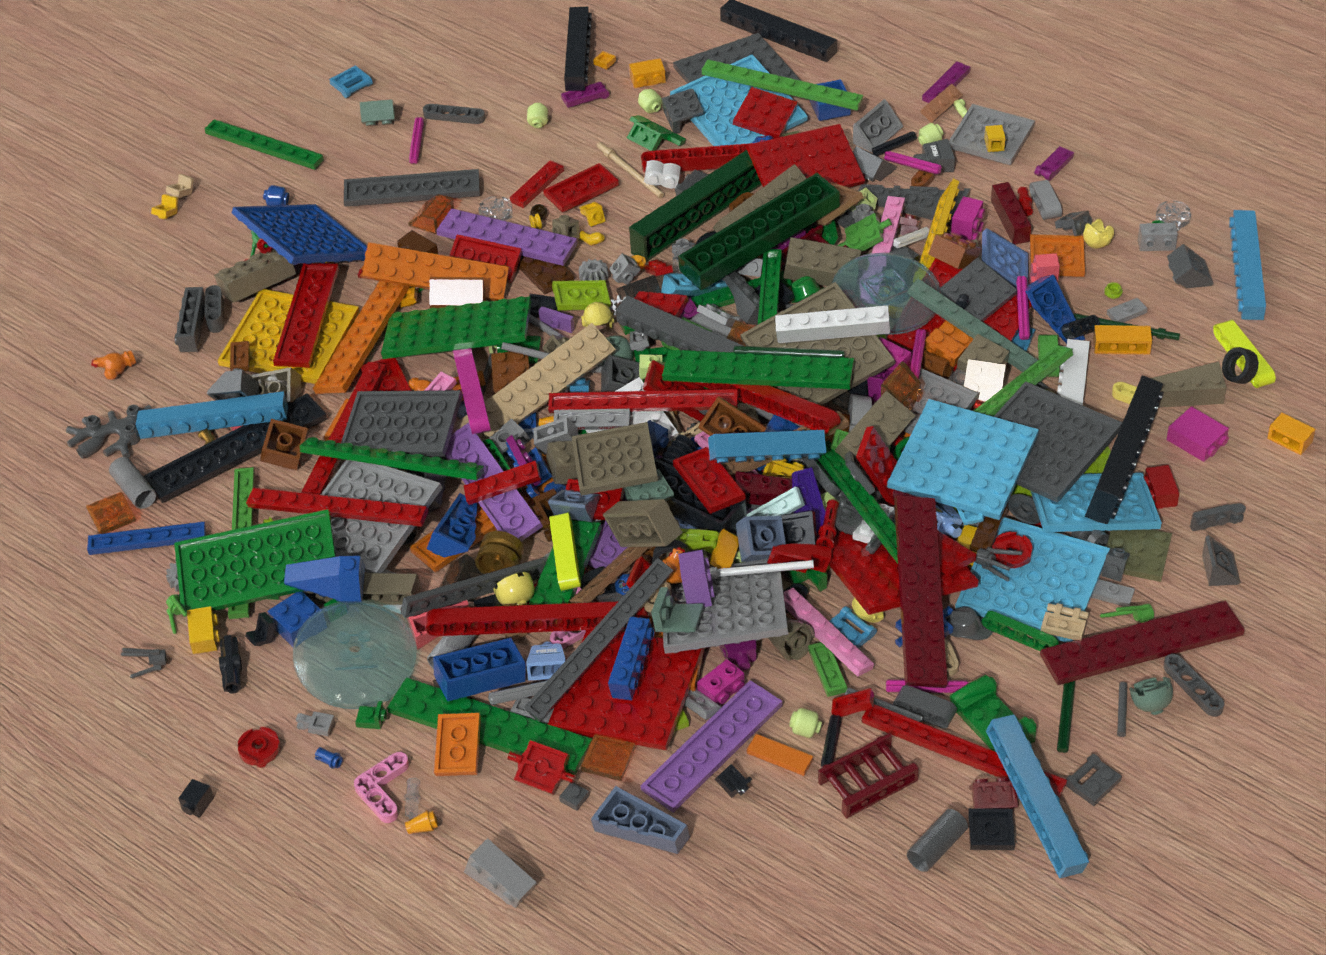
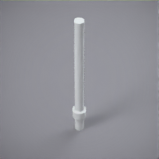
[710,560,814,579]

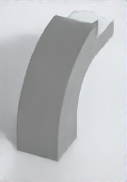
[847,394,872,433]

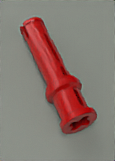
[816,500,839,549]

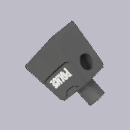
[913,139,955,172]

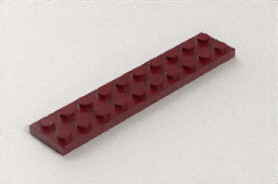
[894,495,948,688]
[1040,600,1245,685]

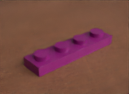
[922,61,971,103]

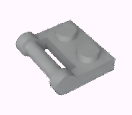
[697,303,743,328]

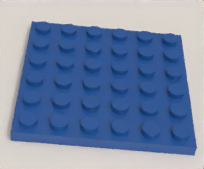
[232,204,367,265]

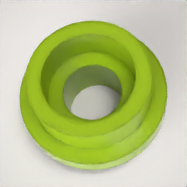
[1104,282,1123,299]

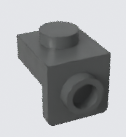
[1101,548,1130,582]

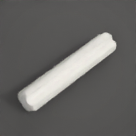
[893,227,929,249]

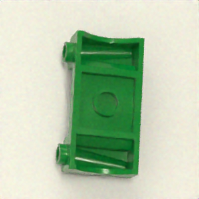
[950,675,1037,752]

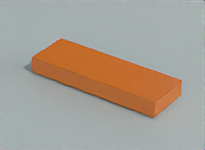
[747,734,813,776]

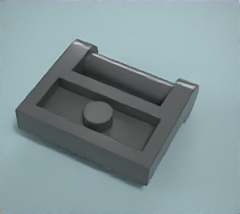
[1065,754,1122,806]

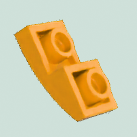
[710,529,739,569]

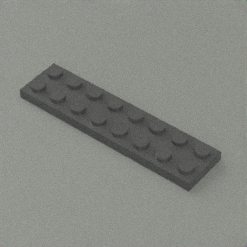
[343,169,480,207]

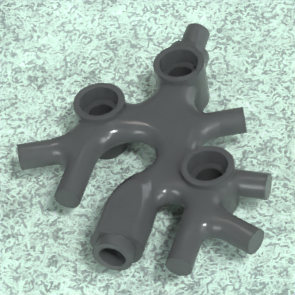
[66,404,152,459]

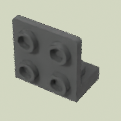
[662,88,704,134]

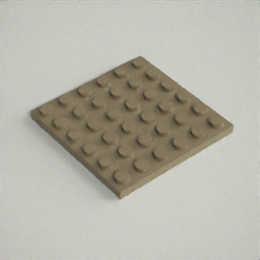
[740,282,895,405]

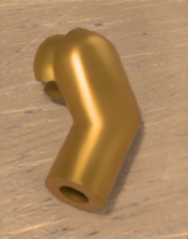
[198,429,216,445]

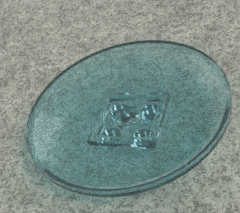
[832,253,941,334]
[293,601,416,709]

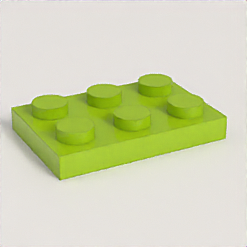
[552,280,611,311]

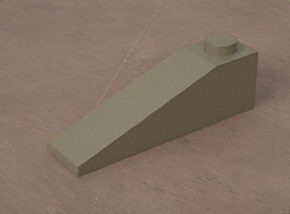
[250,367,301,403]

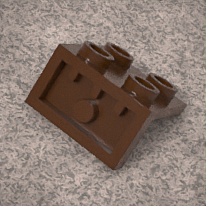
[532,488,557,543]

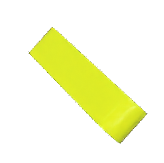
[1213,320,1276,388]
[549,512,581,591]

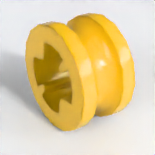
[529,213,542,229]

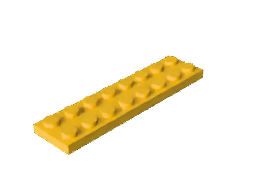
[907,178,959,300]

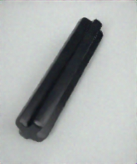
[872,131,917,156]
[821,714,841,767]

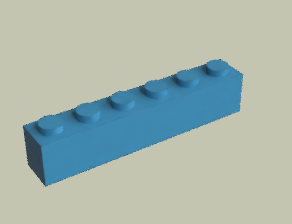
[708,430,826,463]

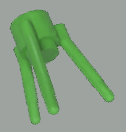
[166,594,187,634]
[1100,604,1154,623]

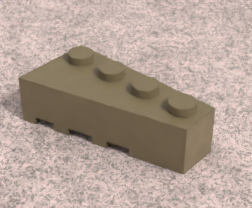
[1150,362,1226,408]

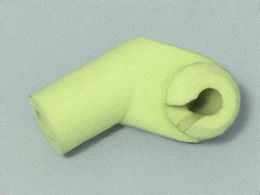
[953,99,968,118]

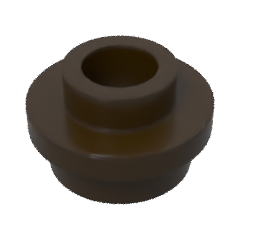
[530,204,547,219]

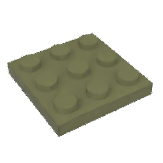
[1107,529,1172,582]

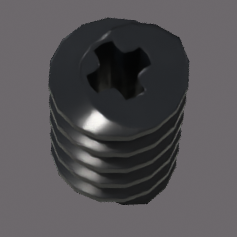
[660,434,696,466]

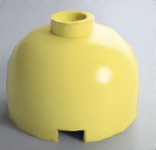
[493,572,535,606]

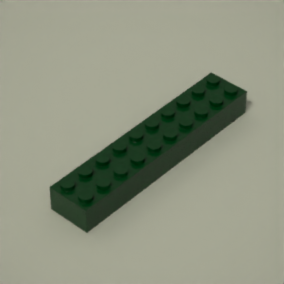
[629,150,762,262]
[678,173,840,290]

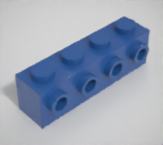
[608,617,655,700]

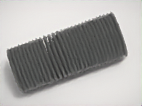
[907,809,968,872]

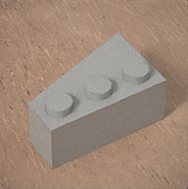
[464,838,537,908]

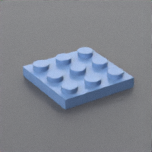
[982,228,1028,289]

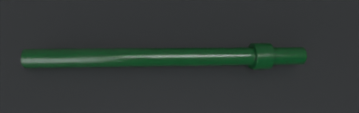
[1073,313,1180,341]

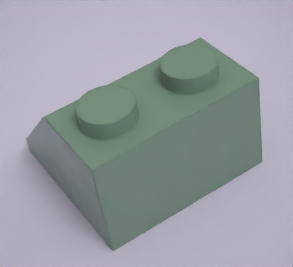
[359,99,395,126]

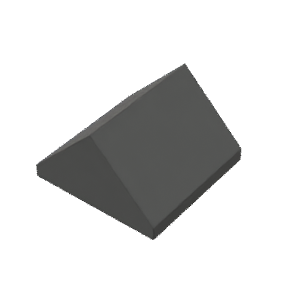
[1202,535,1241,586]

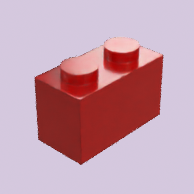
[1143,465,1179,509]

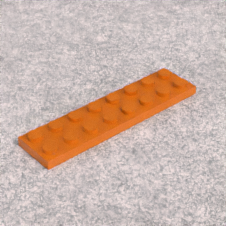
[362,242,509,301]

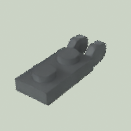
[1190,503,1246,531]

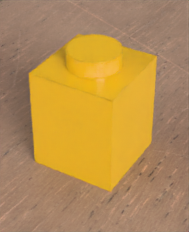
[984,125,1005,152]

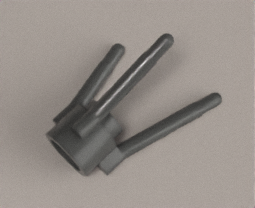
[975,547,1022,582]
[121,648,167,678]

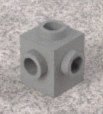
[609,253,641,285]

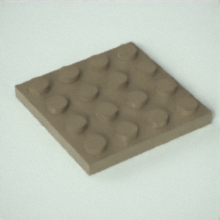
[572,422,658,496]

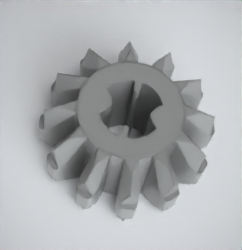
[579,258,608,281]

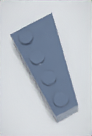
[591,786,690,854]

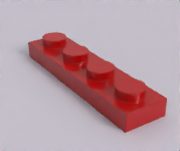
[510,160,564,208]
[463,461,541,505]

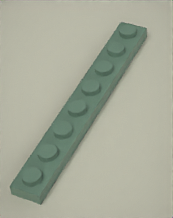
[907,279,1038,372]

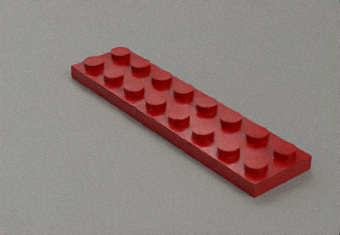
[273,263,339,368]

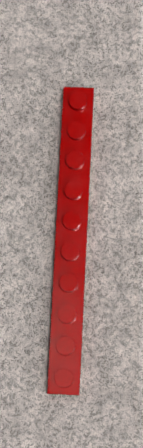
[301,362,386,495]
[548,389,738,413]
[246,488,429,527]
[862,704,1067,799]

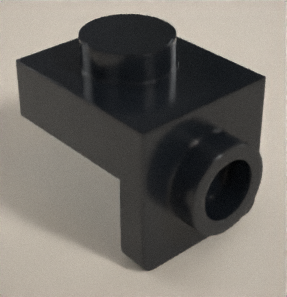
[245,612,276,646]
[715,764,752,798]

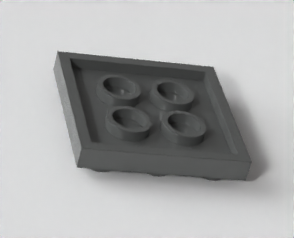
[939,257,1017,322]

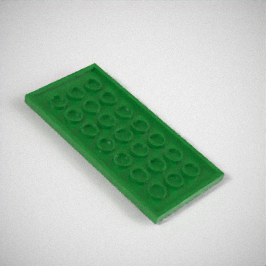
[381,296,531,359]
[174,509,336,617]

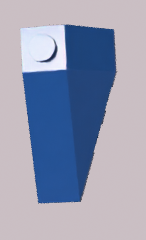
[1025,274,1085,344]
[427,493,477,557]
[284,556,365,603]

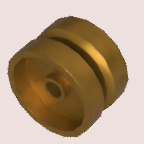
[475,531,524,574]

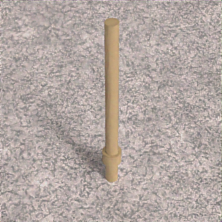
[597,142,664,199]

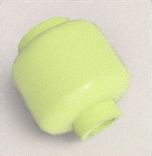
[638,89,662,113]
[527,103,548,128]
[918,123,944,145]
[789,708,822,738]

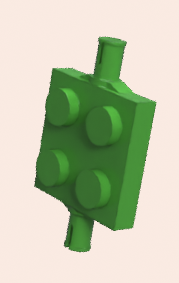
[837,213,892,252]

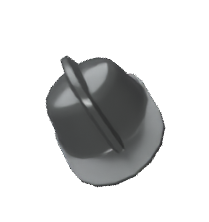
[946,607,993,640]

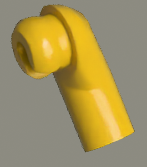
[579,231,605,245]

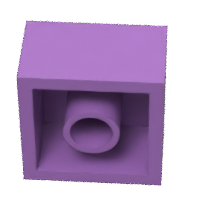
[678,550,715,607]

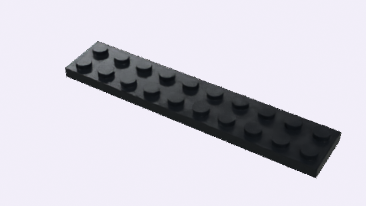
[144,393,327,503]

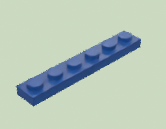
[87,522,206,555]

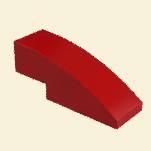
[767,544,832,573]

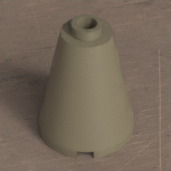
[768,617,815,661]

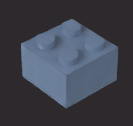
[736,516,786,562]

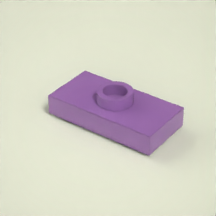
[539,307,575,333]

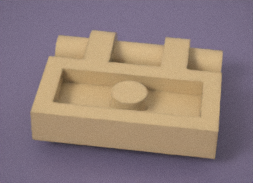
[1041,603,1089,641]

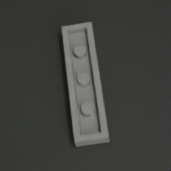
[554,409,630,430]

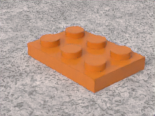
[434,713,481,776]

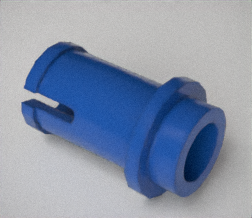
[315,747,343,769]

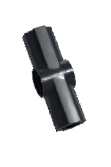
[219,635,242,694]

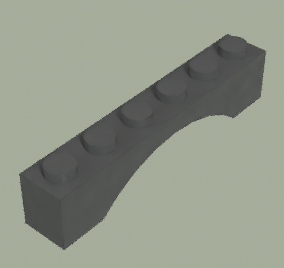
[721,270,760,325]

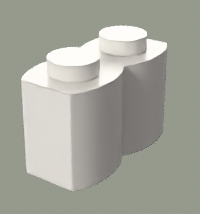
[644,160,681,189]

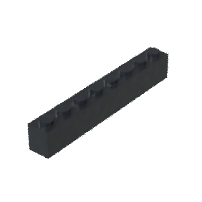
[720,0,837,62]
[564,7,592,91]

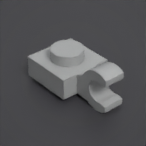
[295,712,334,736]

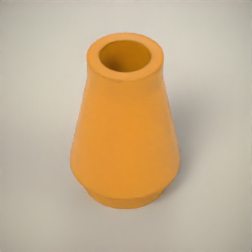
[405,810,438,834]

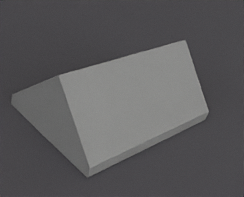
[853,99,903,152]

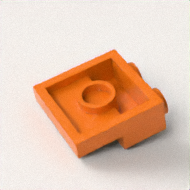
[924,320,973,367]

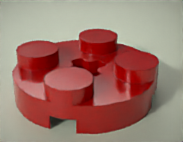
[992,532,1032,569]
[238,727,281,768]

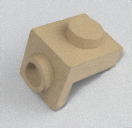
[166,174,194,199]

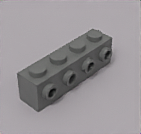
[174,287,205,352]

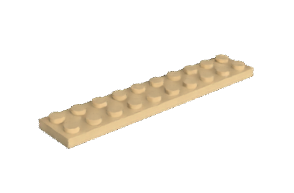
[452,323,616,441]

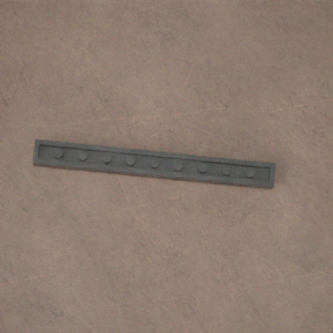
[524,558,673,722]

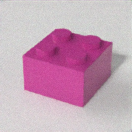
[951,196,985,240]

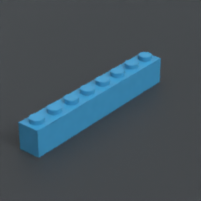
[1229,210,1266,320]
[136,391,288,439]
[986,715,1089,879]

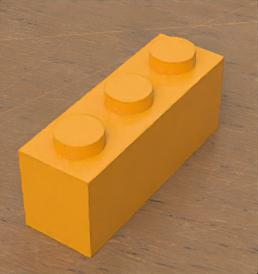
[1093,325,1152,354]

